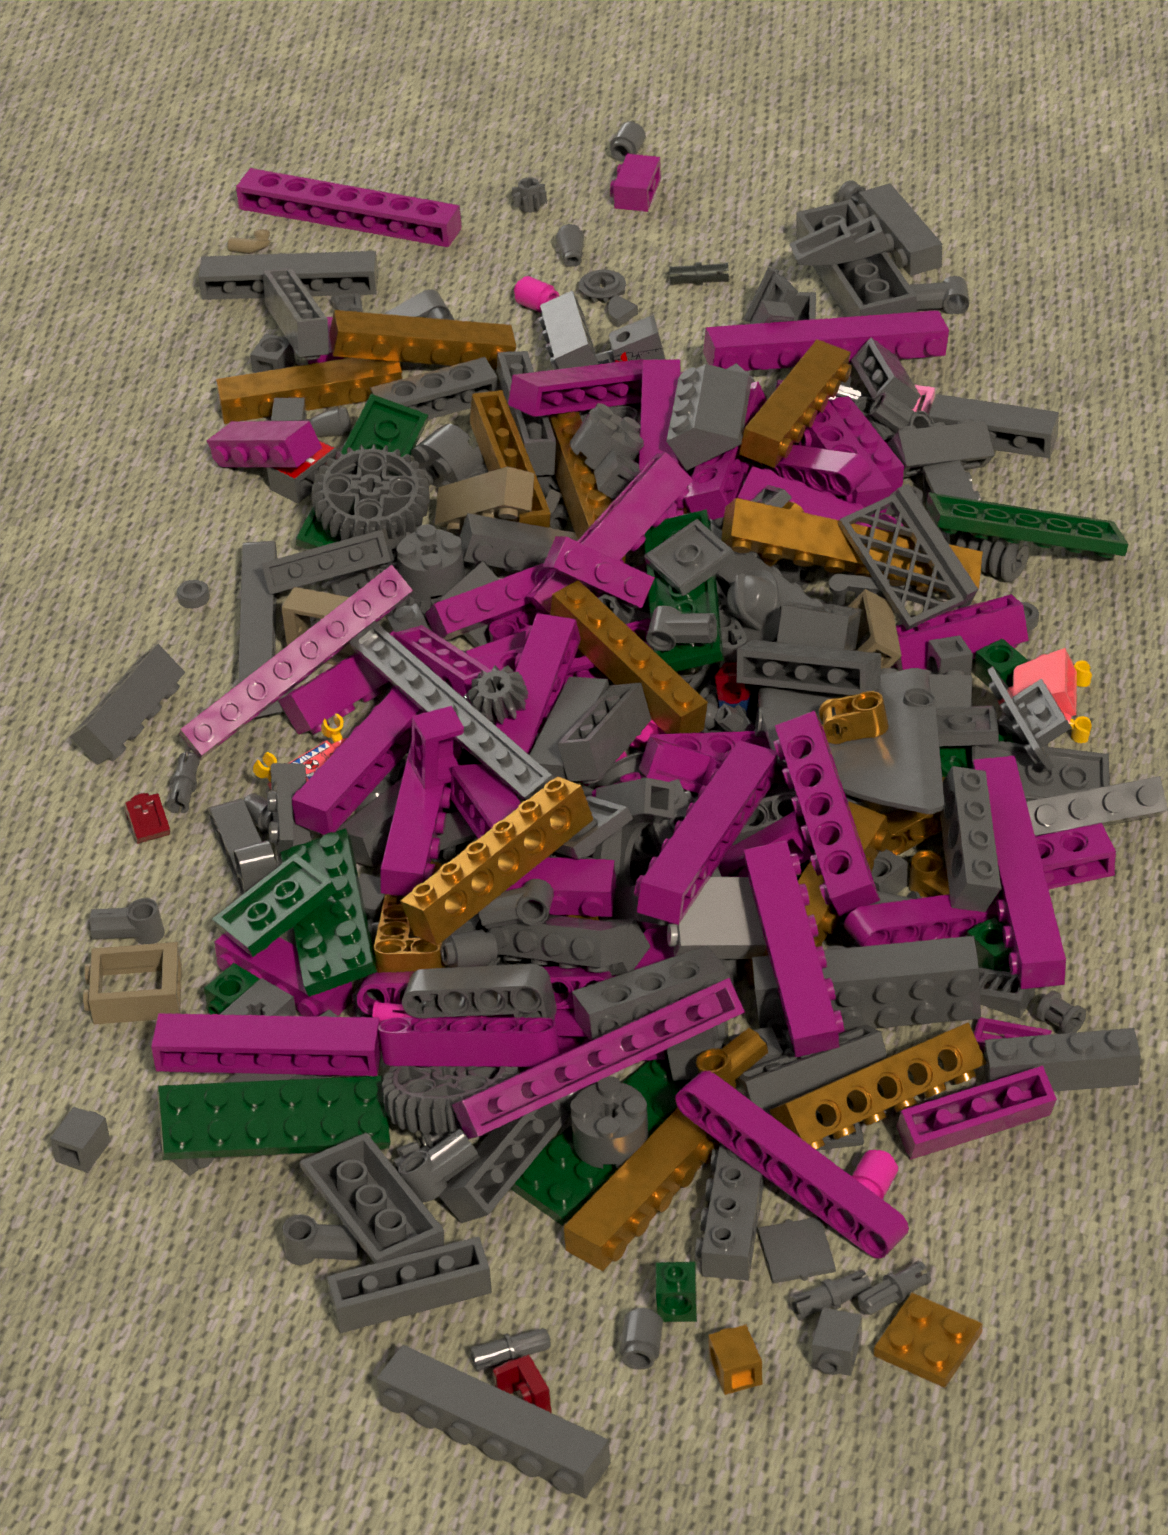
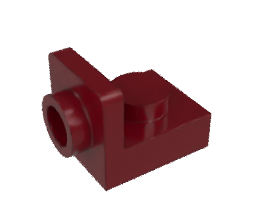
[125,793,170,844]
[493,1355,552,1413]

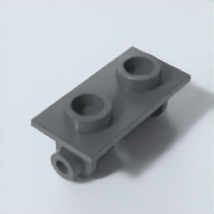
[321,563,384,597]

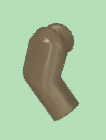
[228,229,271,254]

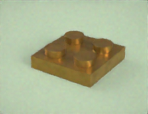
[874,1292,983,1388]

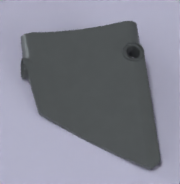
[755,668,944,814]

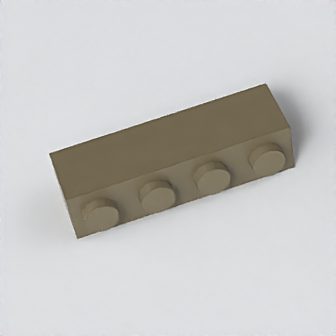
[435,467,534,534]

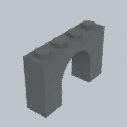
[593,778,675,930]

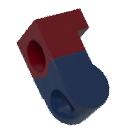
[715,662,758,725]

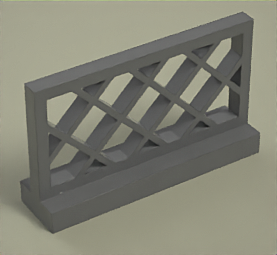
[838,484,978,630]
[261,529,406,594]

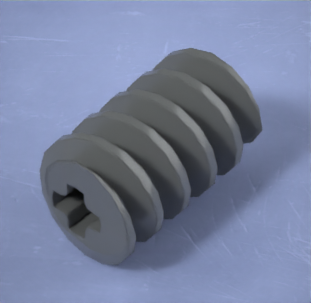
[956,531,1029,582]

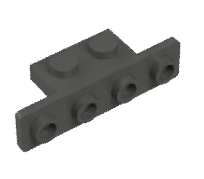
[987,666,1072,771]
[267,763,310,867]

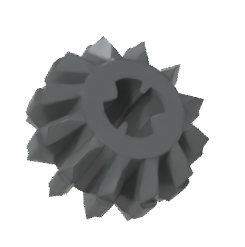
[468,665,528,725]

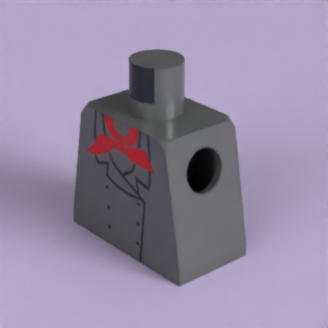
[596,315,665,364]

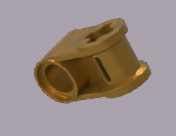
[819,691,889,744]

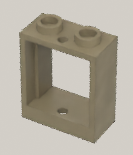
[281,587,355,665]
[848,589,902,669]
[83,942,182,1024]

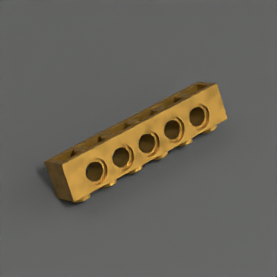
[401,777,594,945]
[770,1022,987,1149]

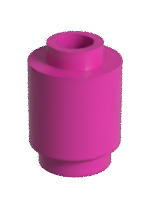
[514,276,559,313]
[852,1150,898,1199]

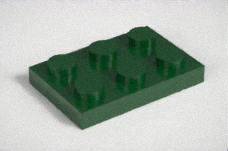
[212,854,337,957]

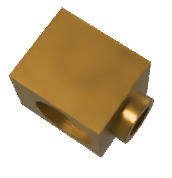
[708,1324,763,1395]

